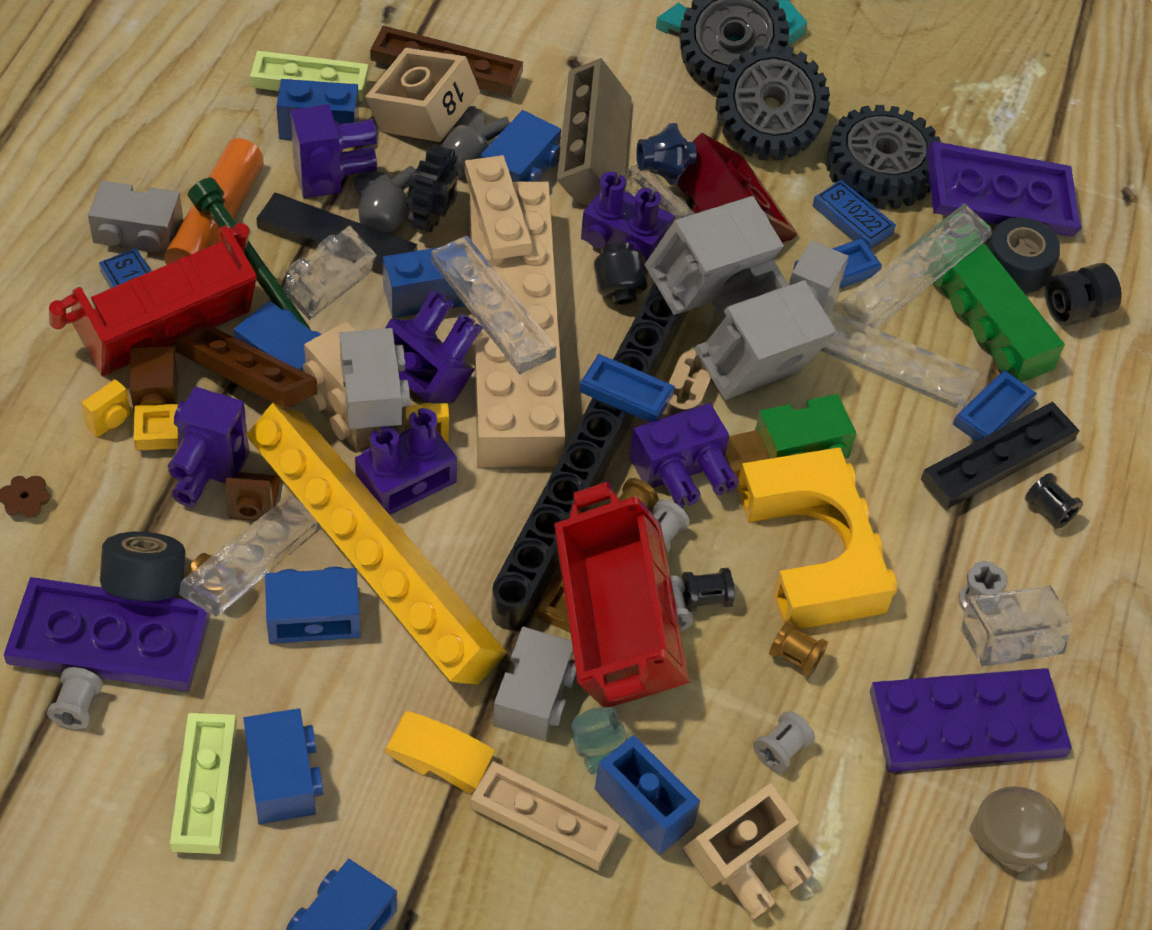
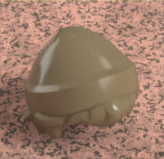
[970,786,1064,872]

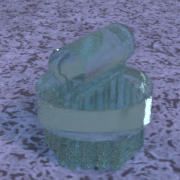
[571,707,628,775]

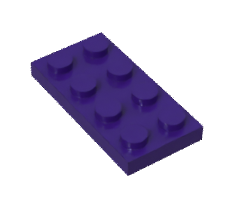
[926,141,1081,237]
[3,577,211,691]
[870,668,1072,772]

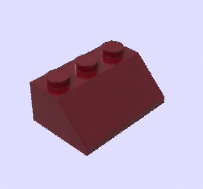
[677,132,798,243]

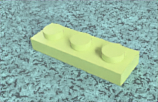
[250,50,369,101]
[170,713,237,854]

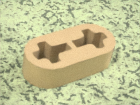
[664,350,712,416]

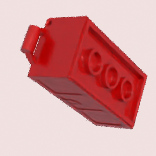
[49,223,257,376]
[554,481,690,709]

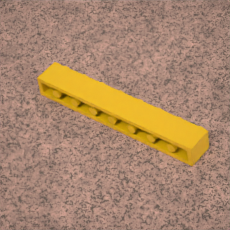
[246,403,507,685]

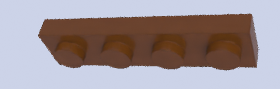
[370,26,523,97]
[175,325,318,408]

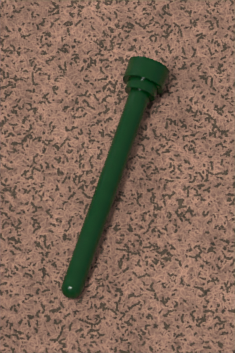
[188,177,310,329]

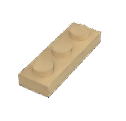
[464,155,532,260]
[470,761,621,871]

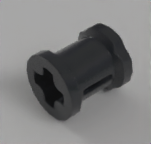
[1025,473,1083,529]
[682,567,735,612]

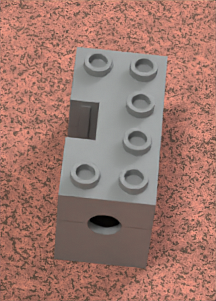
[644,196,837,400]

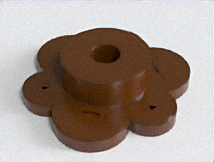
[0,476,50,518]

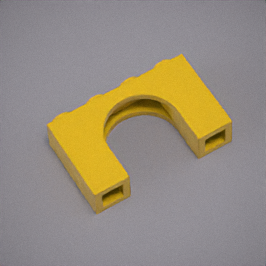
[737,447,897,630]

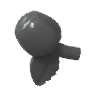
[440,106,510,179]
[354,166,416,234]

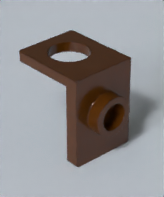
[225,472,280,522]

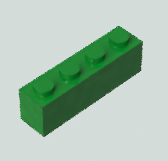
[928,232,1065,382]

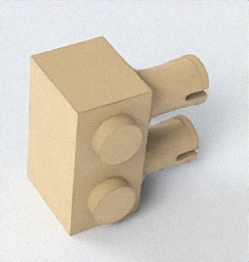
[682,783,814,920]

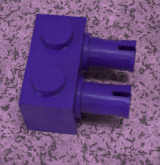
[290,104,377,199]
[581,171,675,271]
[385,290,483,403]
[168,386,250,507]
[629,403,739,508]
[355,408,457,515]

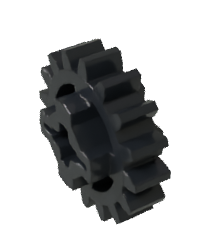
[406,145,460,232]

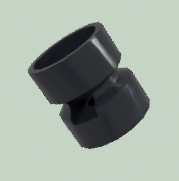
[1045,263,1122,326]

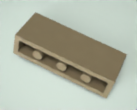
[557,58,632,206]

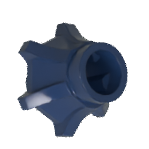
[636,123,697,185]

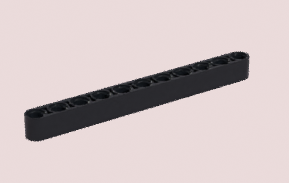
[491,282,689,630]

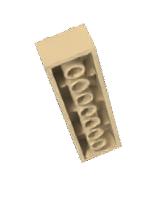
[469,182,565,468]

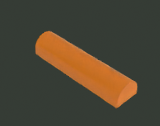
[164,138,264,265]

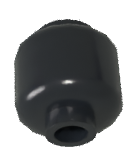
[593,243,649,305]

